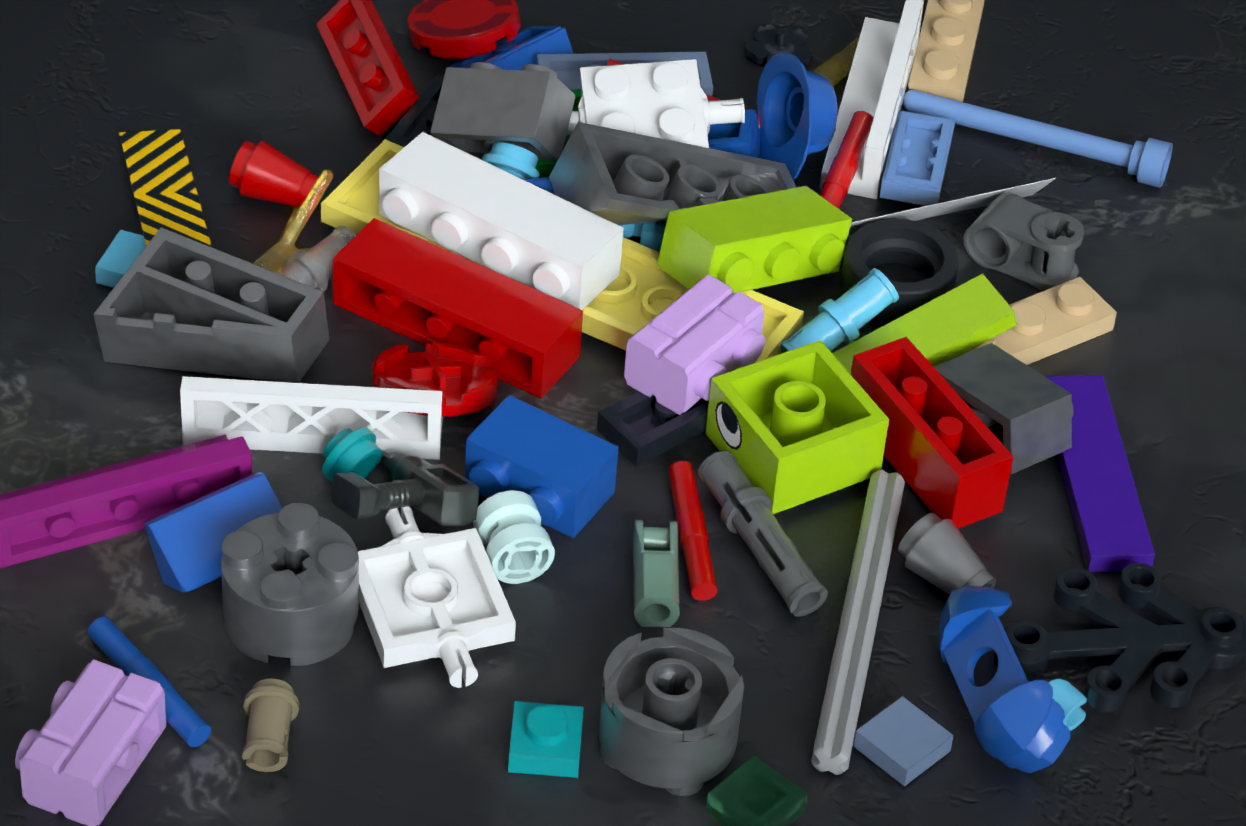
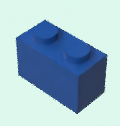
[465,395,619,539]

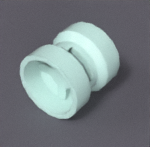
[473,490,555,584]

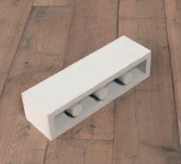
[379,132,624,310]

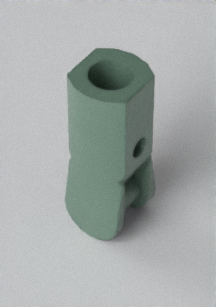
[633,520,680,628]

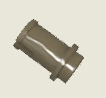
[242,679,300,772]

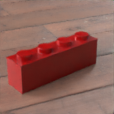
[333,218,583,399]

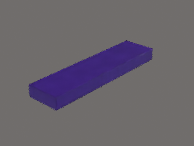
[1045,375,1155,572]

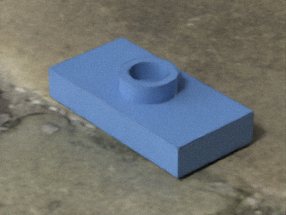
[879,111,955,206]

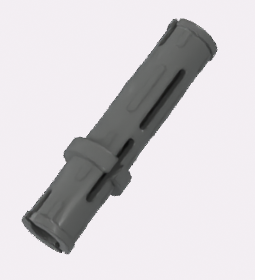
[698,451,828,617]

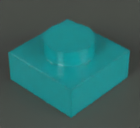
[508,701,584,778]

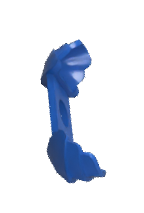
[938,585,1070,773]

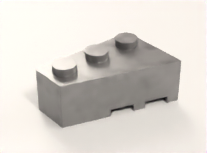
[93,227,330,383]

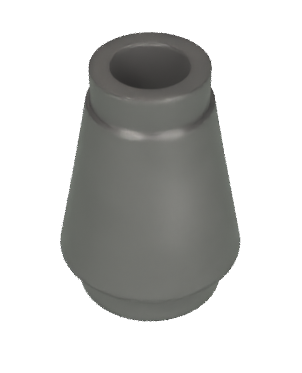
[898,513,996,595]

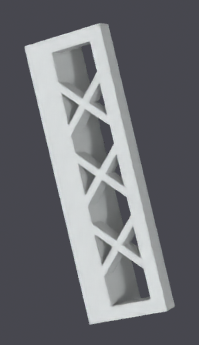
[820,0,924,199]
[180,376,443,460]

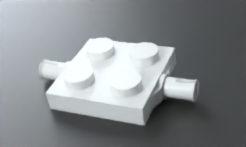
[566,59,745,148]
[358,506,516,688]

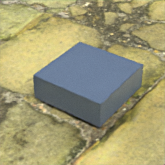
[853,696,954,786]

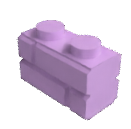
[624,275,765,415]
[15,659,166,826]

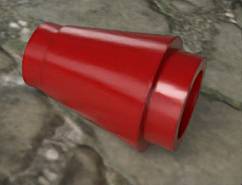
[229,141,322,210]

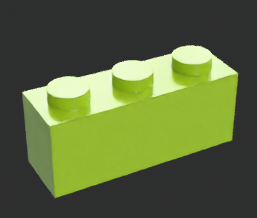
[657,186,852,293]

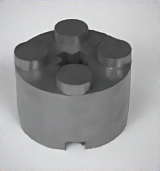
[221,503,359,666]
[599,628,744,796]

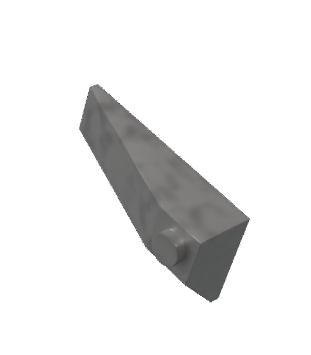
[549,122,796,225]

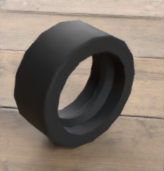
[840,219,959,325]

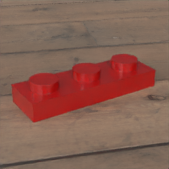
[316,0,419,137]

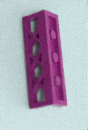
[0,435,252,568]

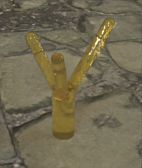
[252,170,345,274]

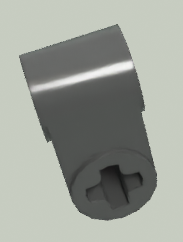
[963,193,1085,291]

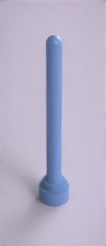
[902,90,1173,188]

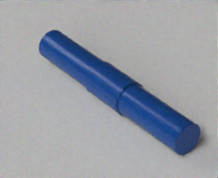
[87,616,211,748]

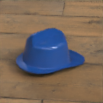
[757,52,838,181]

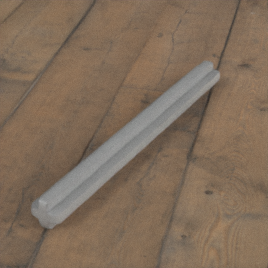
[811,469,905,775]

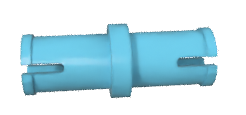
[781,268,899,353]

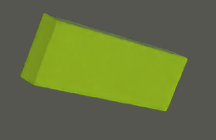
[832,273,1017,374]

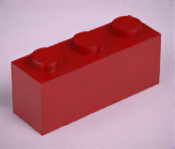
[850,337,1014,529]

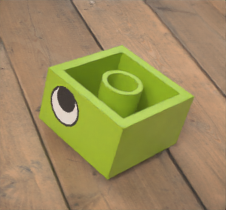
[705,340,889,514]

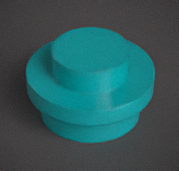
[322,427,383,482]

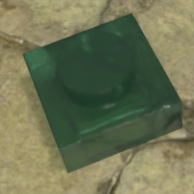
[706,756,808,826]

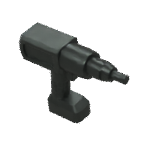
[331,450,480,526]

